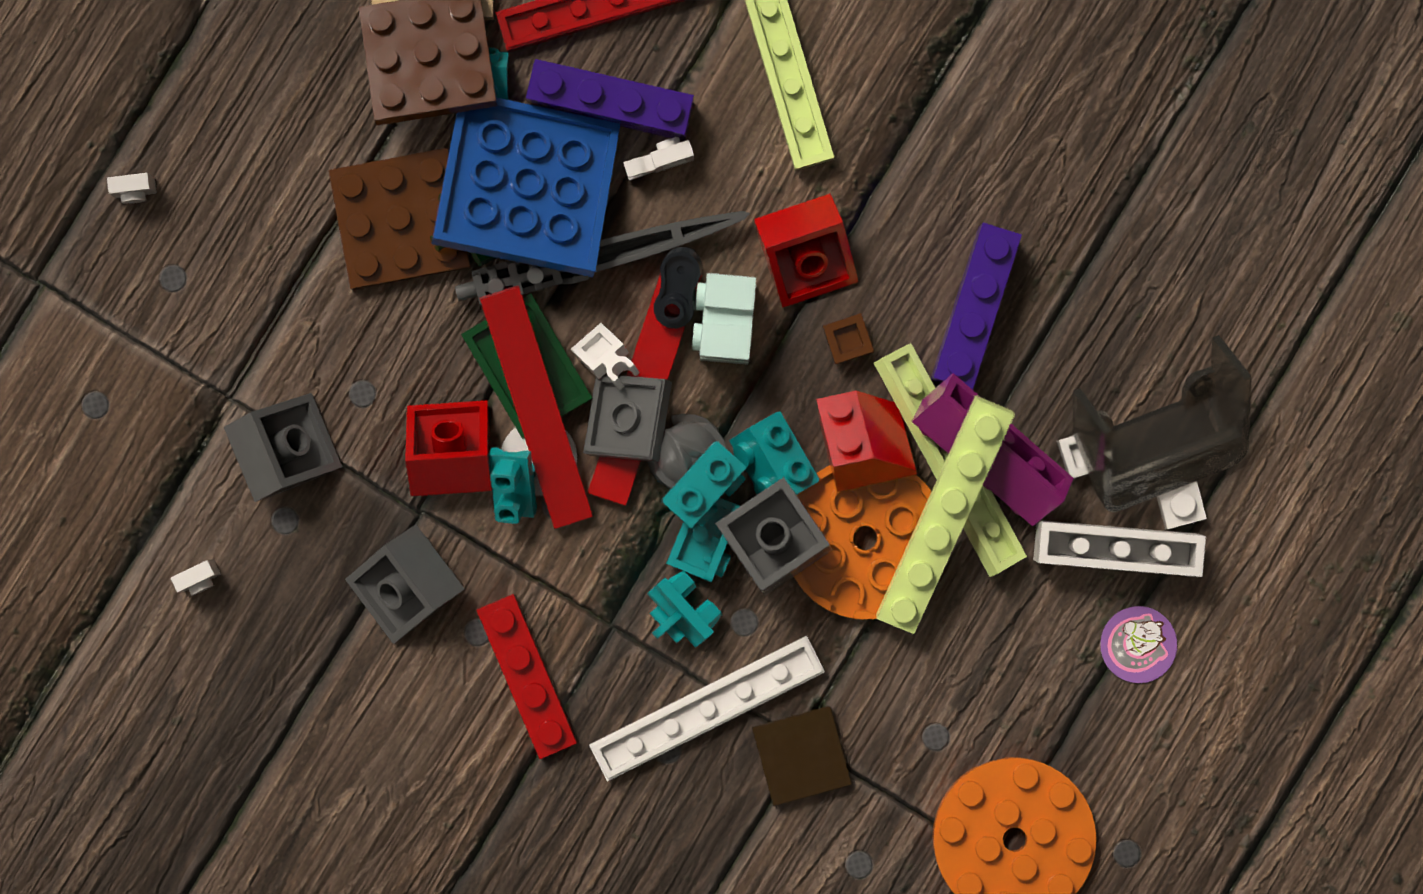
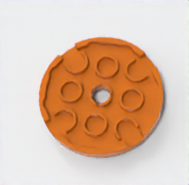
[794,465,932,619]
[933,757,1096,894]

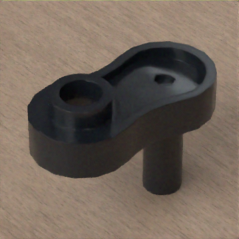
[654,247,703,329]

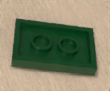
[461,293,592,439]

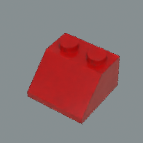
[754,193,859,308]
[816,391,917,492]
[405,400,492,496]

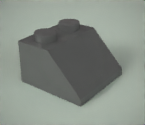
[224,393,342,502]
[715,477,832,596]
[345,524,464,644]

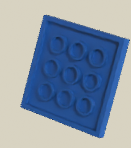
[432,97,620,277]

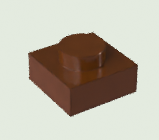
[822,313,874,365]

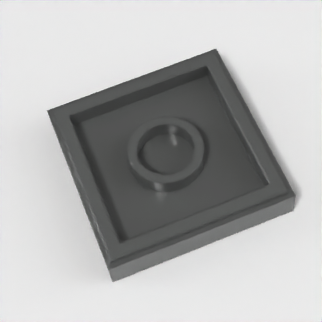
[583,375,672,462]

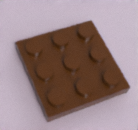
[359,0,497,126]
[328,148,471,290]

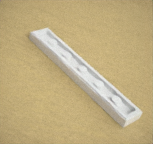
[589,635,825,781]

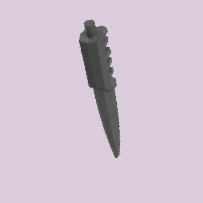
[455,211,750,306]

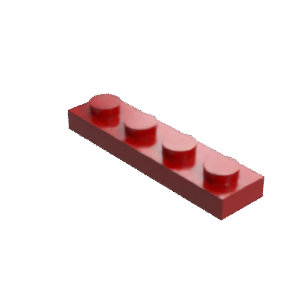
[476,594,577,759]

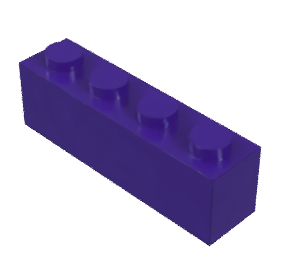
[526,59,694,141]
[931,222,1022,390]

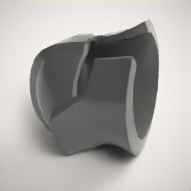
[647,414,727,489]

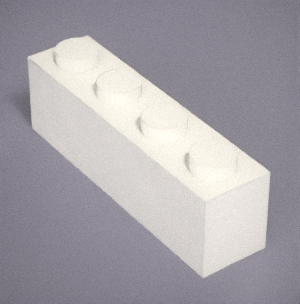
[1033,520,1206,577]

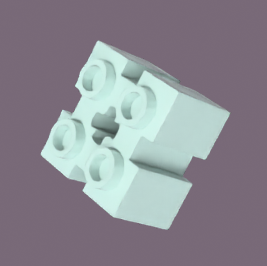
[692,273,756,365]

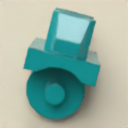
[488,447,537,524]
[647,571,722,648]

